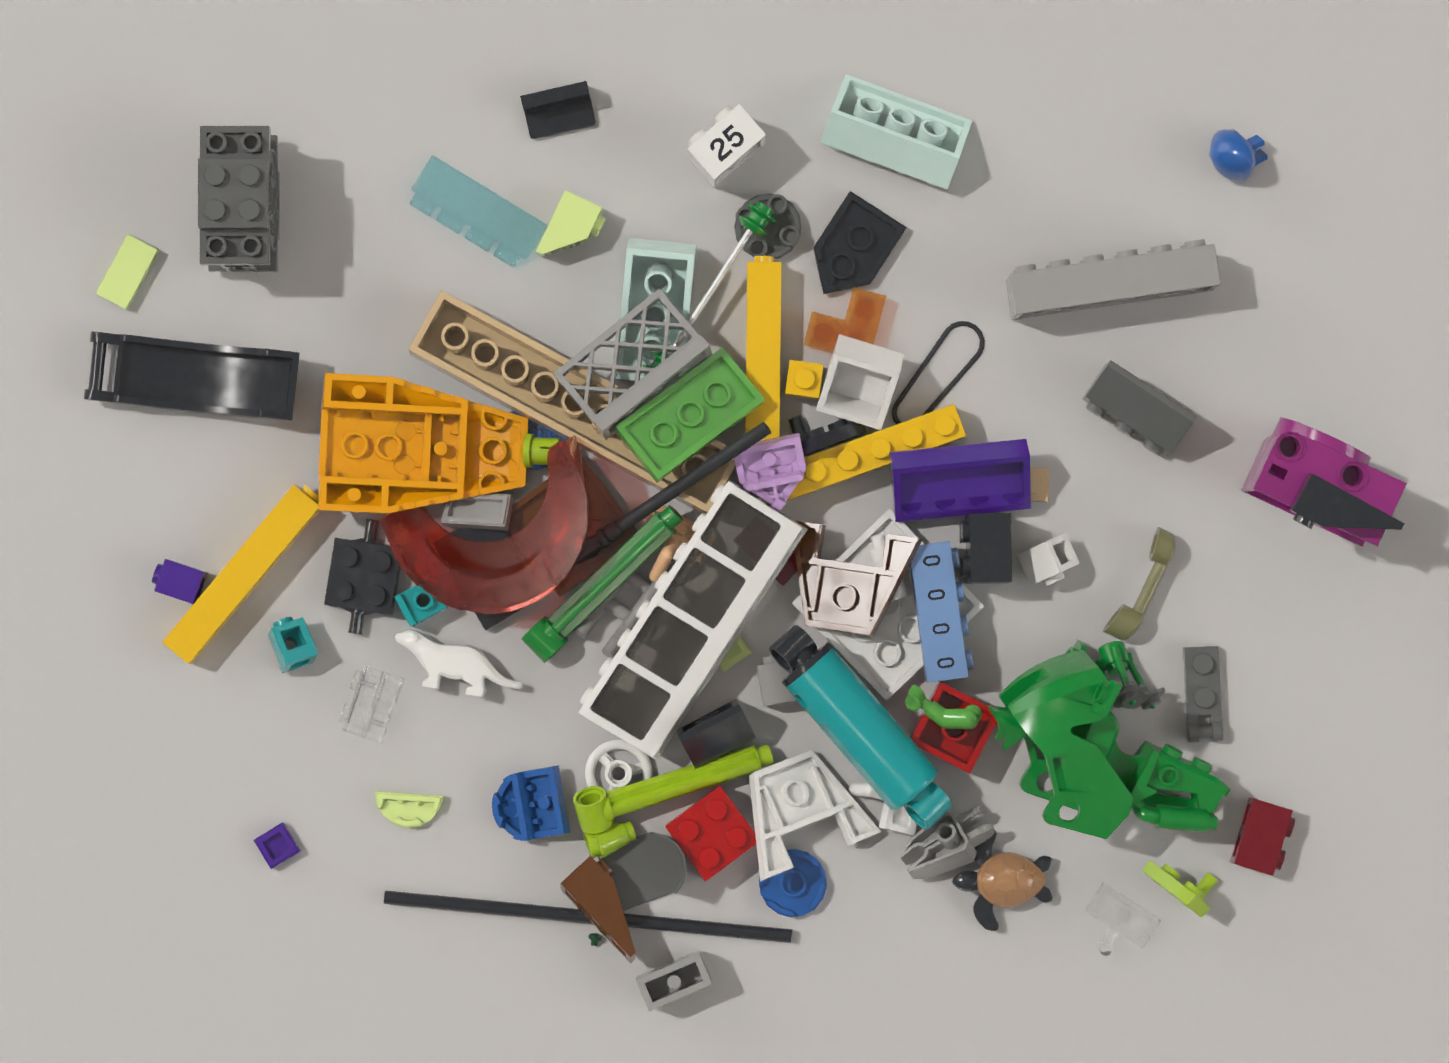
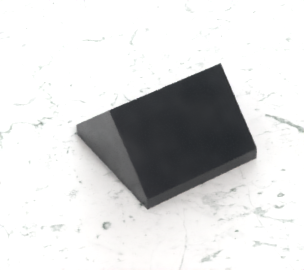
[676,699,756,769]

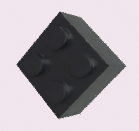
[959,513,1012,584]

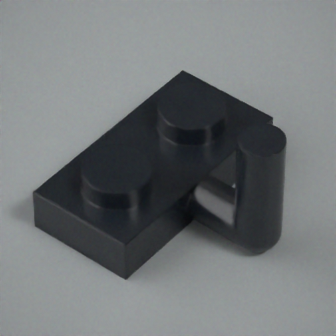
[788,415,867,456]

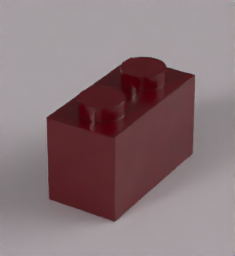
[1230,797,1295,876]

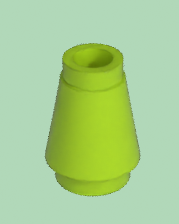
[583,821,636,859]

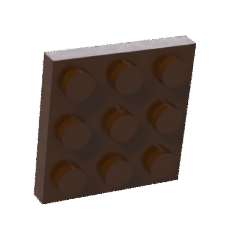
[509,454,637,597]

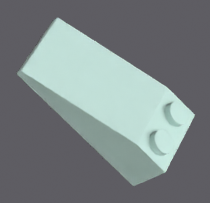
[616,238,697,381]

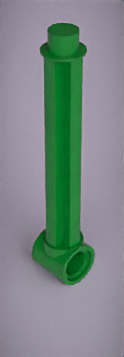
[521,505,683,664]

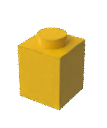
[785,360,824,401]

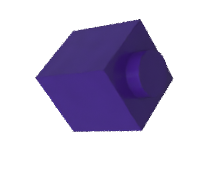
[152,559,208,604]

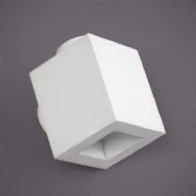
[1017,533,1080,586]

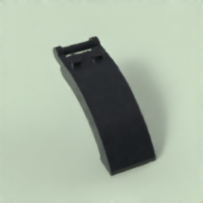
[84,331,300,421]

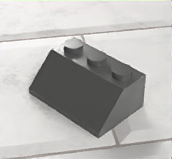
[1082,360,1197,456]

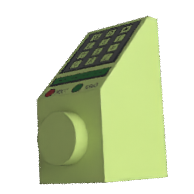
[536,190,606,258]

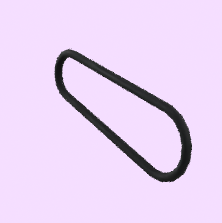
[892,321,985,424]

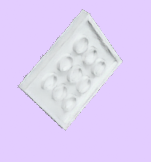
[792,508,984,701]

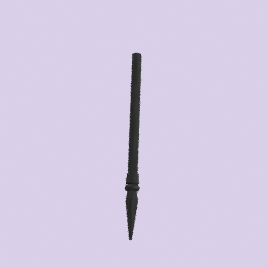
[545,422,771,577]

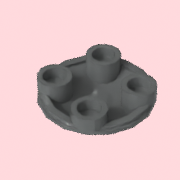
[734,193,802,259]

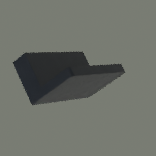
[520,81,596,139]

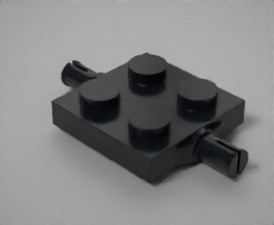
[324,518,403,635]

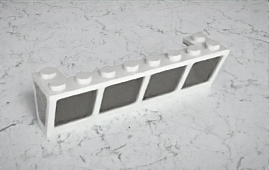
[578,481,808,758]

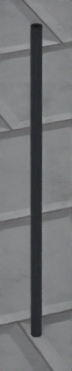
[384,890,792,943]

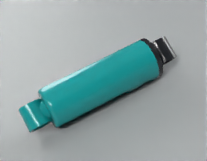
[769,625,952,830]

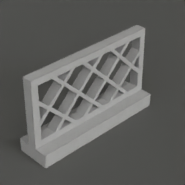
[553,289,712,440]

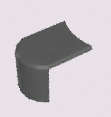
[598,831,687,911]

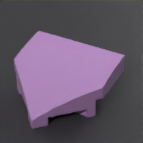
[734,433,806,512]

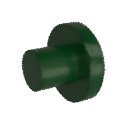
[588,933,602,946]

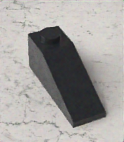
[1288,473,1405,530]

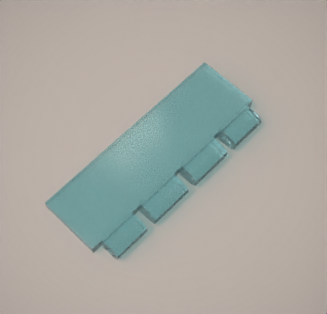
[410,155,548,268]

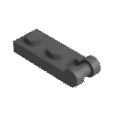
[1183,646,1223,743]

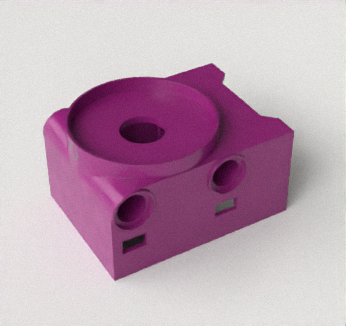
[1241,417,1407,547]

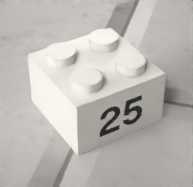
[687,104,766,188]

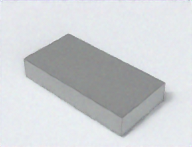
[441,493,514,531]

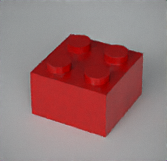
[910,681,997,774]
[665,785,756,882]

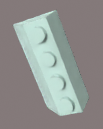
[820,74,973,189]

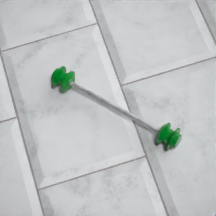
[642,201,777,376]

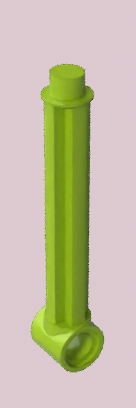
[573,744,774,834]

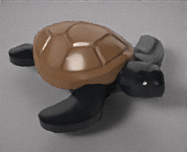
[952,831,1053,931]

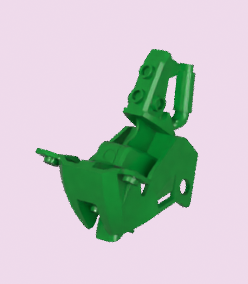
[988,639,1231,839]

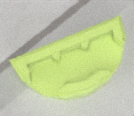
[375,791,444,828]

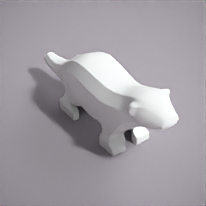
[395,629,523,697]

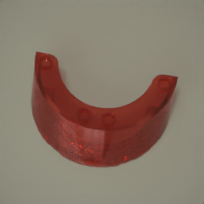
[379,435,588,614]

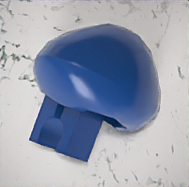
[1209,129,1268,182]

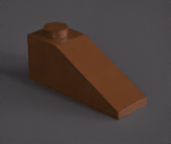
[560,856,636,964]

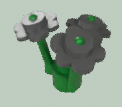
[1095,641,1166,710]

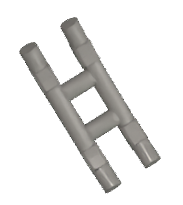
[574,559,676,658]

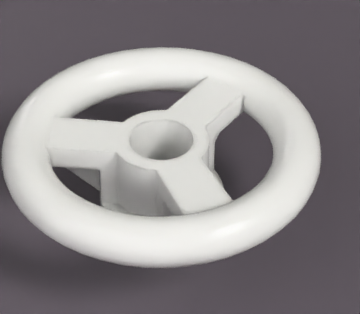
[585,739,653,791]

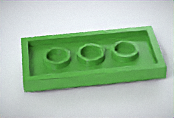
[614,347,765,483]

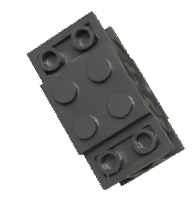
[198,126,280,272]

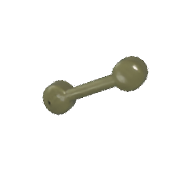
[1103,527,1176,641]

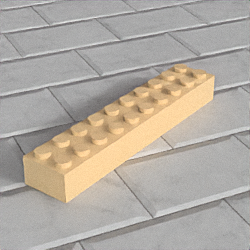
[408,290,736,515]

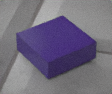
[253,822,301,869]

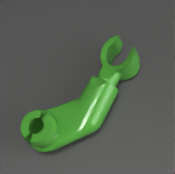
[905,685,982,729]

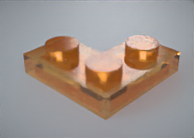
[803,287,886,353]

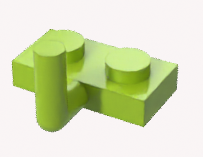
[1142,860,1218,918]

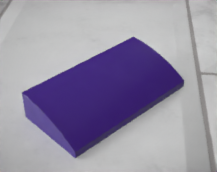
[890,439,1031,522]

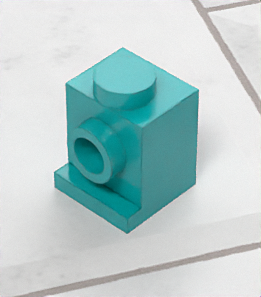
[394,577,450,627]
[268,616,318,674]

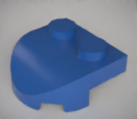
[492,765,570,841]

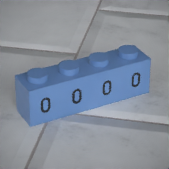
[910,541,973,683]

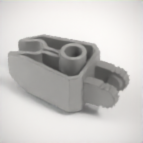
[899,806,995,879]

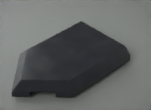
[813,191,907,295]

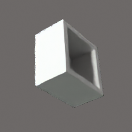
[816,334,904,430]

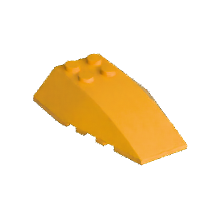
[318,373,528,514]

